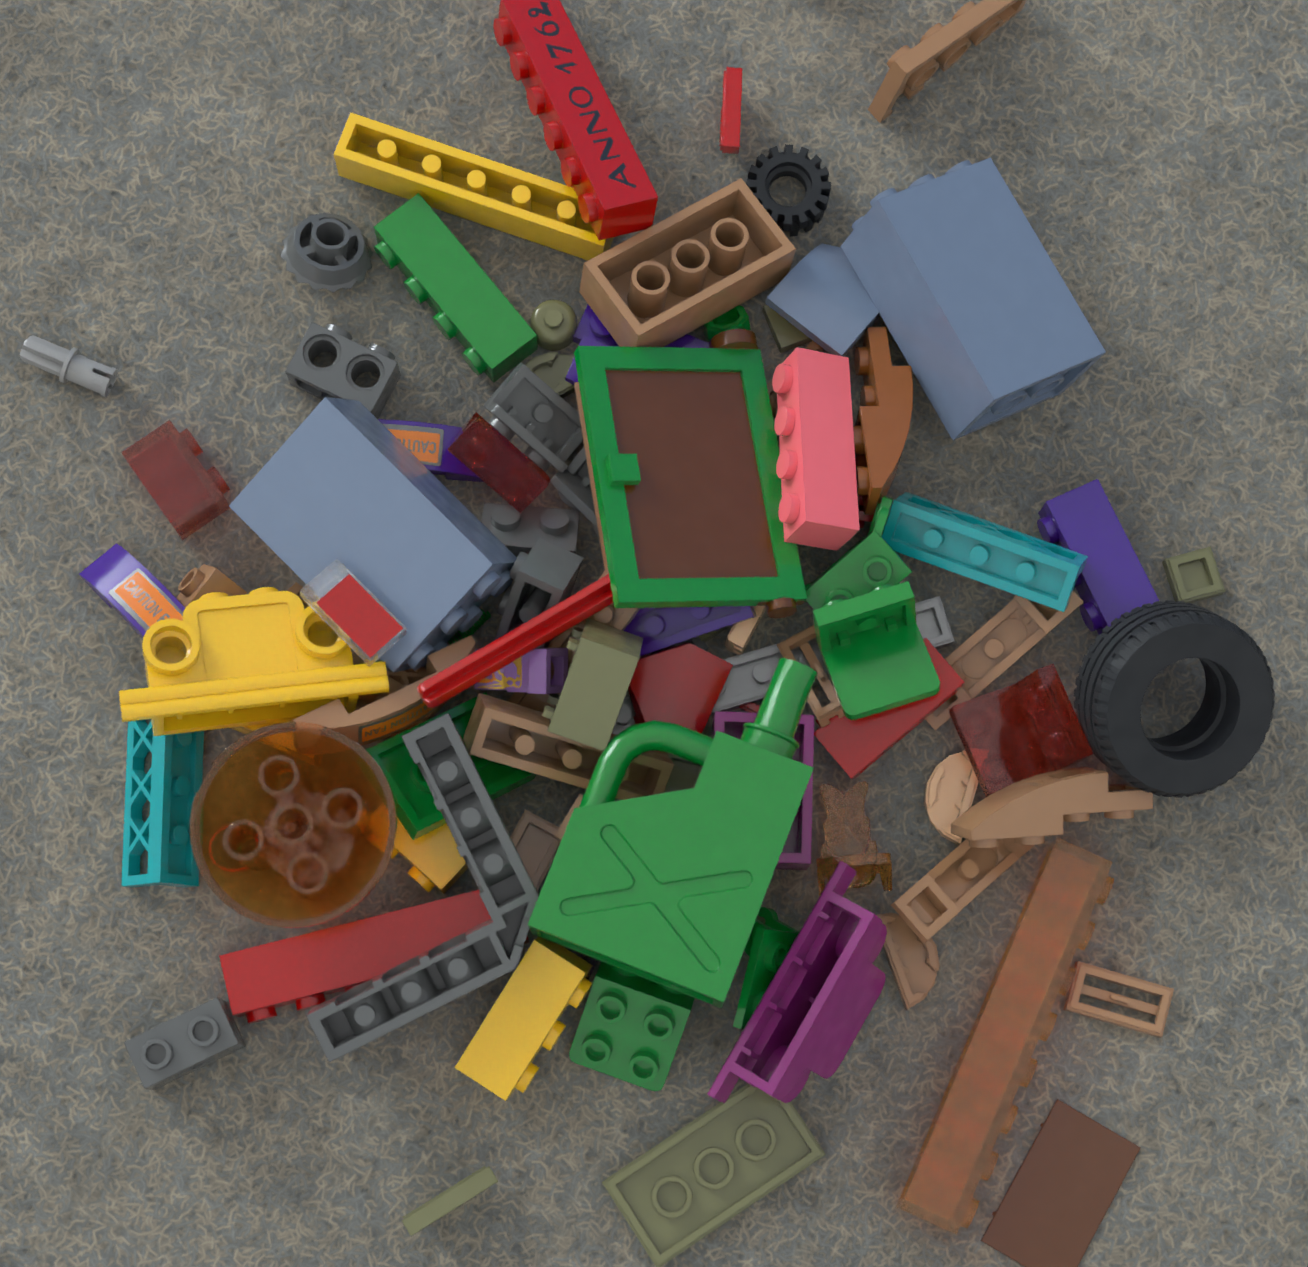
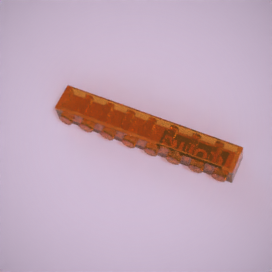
[895,838,1114,1235]

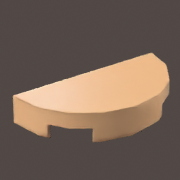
[924,749,987,845]

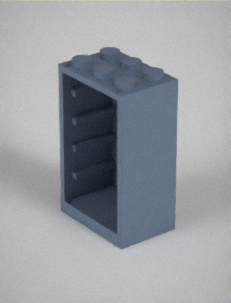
[841,158,1106,440]
[229,397,517,672]

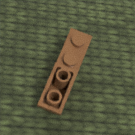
[951,766,1153,848]

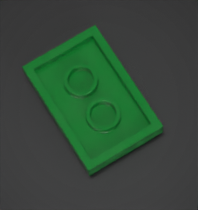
[360,692,537,840]

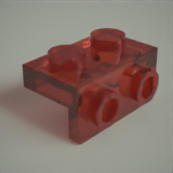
[447,412,551,513]

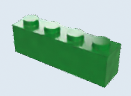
[374,193,538,383]

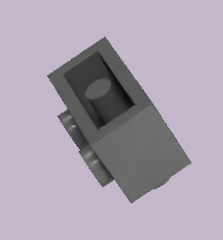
[495,537,584,648]

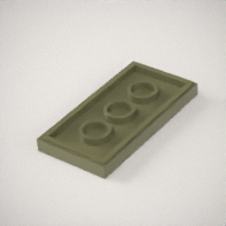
[602,1084,826,1267]

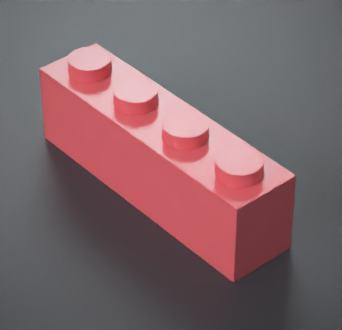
[772,347,860,551]

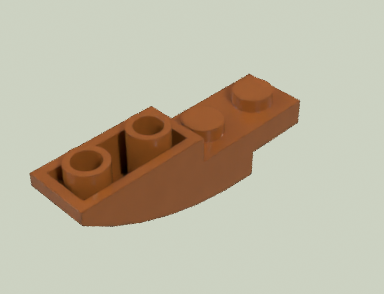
[853,327,913,515]

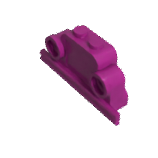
[707,861,887,1104]

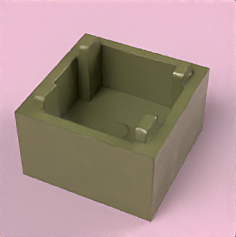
[542,618,643,751]

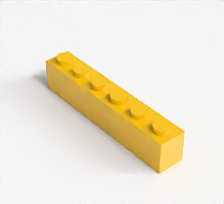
[334,112,614,261]

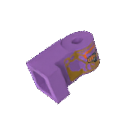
[474,648,568,694]

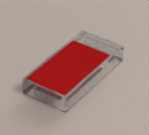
[300,559,407,667]

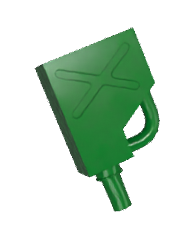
[528,658,817,1009]

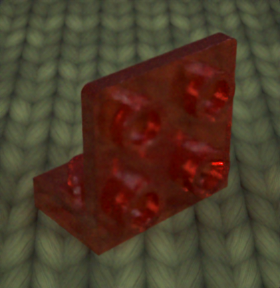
[949,664,1093,797]

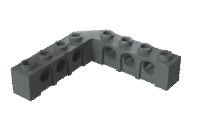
[306,713,539,1062]

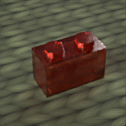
[121,420,230,540]

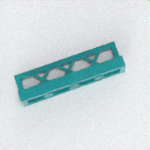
[882,492,1088,612]
[121,720,204,887]

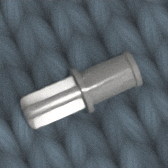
[20,335,118,398]

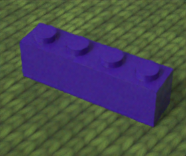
[1037,479,1159,635]

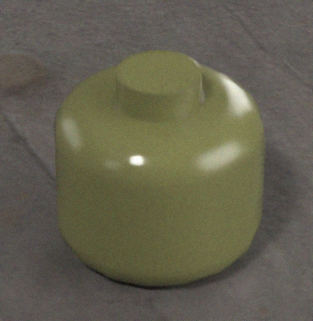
[530,299,577,351]

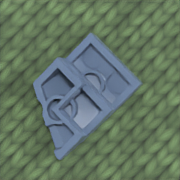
[765,243,880,357]

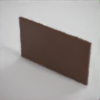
[981,1099,1141,1267]

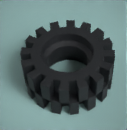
[746,145,831,237]

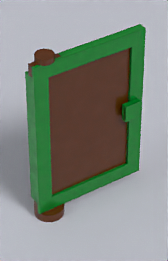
[574,329,807,619]

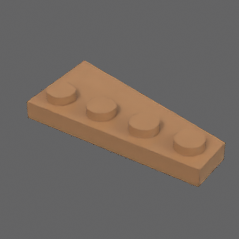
[868,0,1027,123]

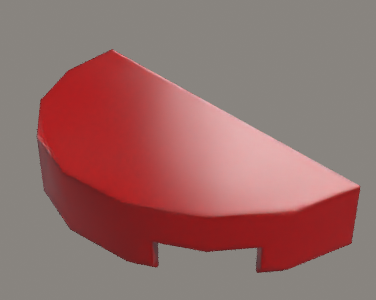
[719,67,743,154]

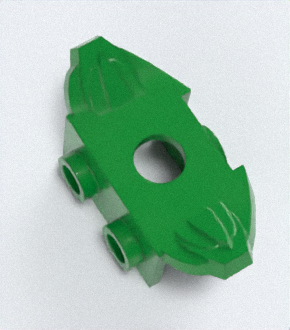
[804,496,912,610]

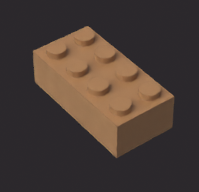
[579,178,796,347]

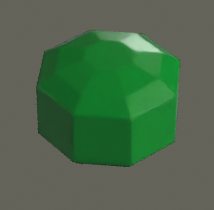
[703,305,751,342]

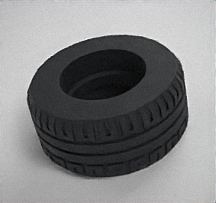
[1074,600,1275,798]

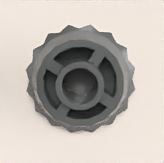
[281,213,373,293]

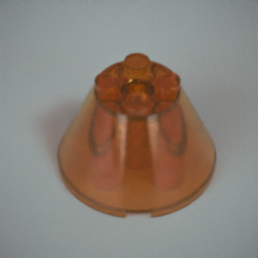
[190,722,397,928]

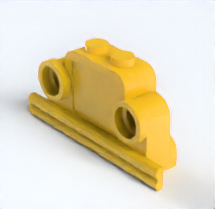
[119,587,389,736]

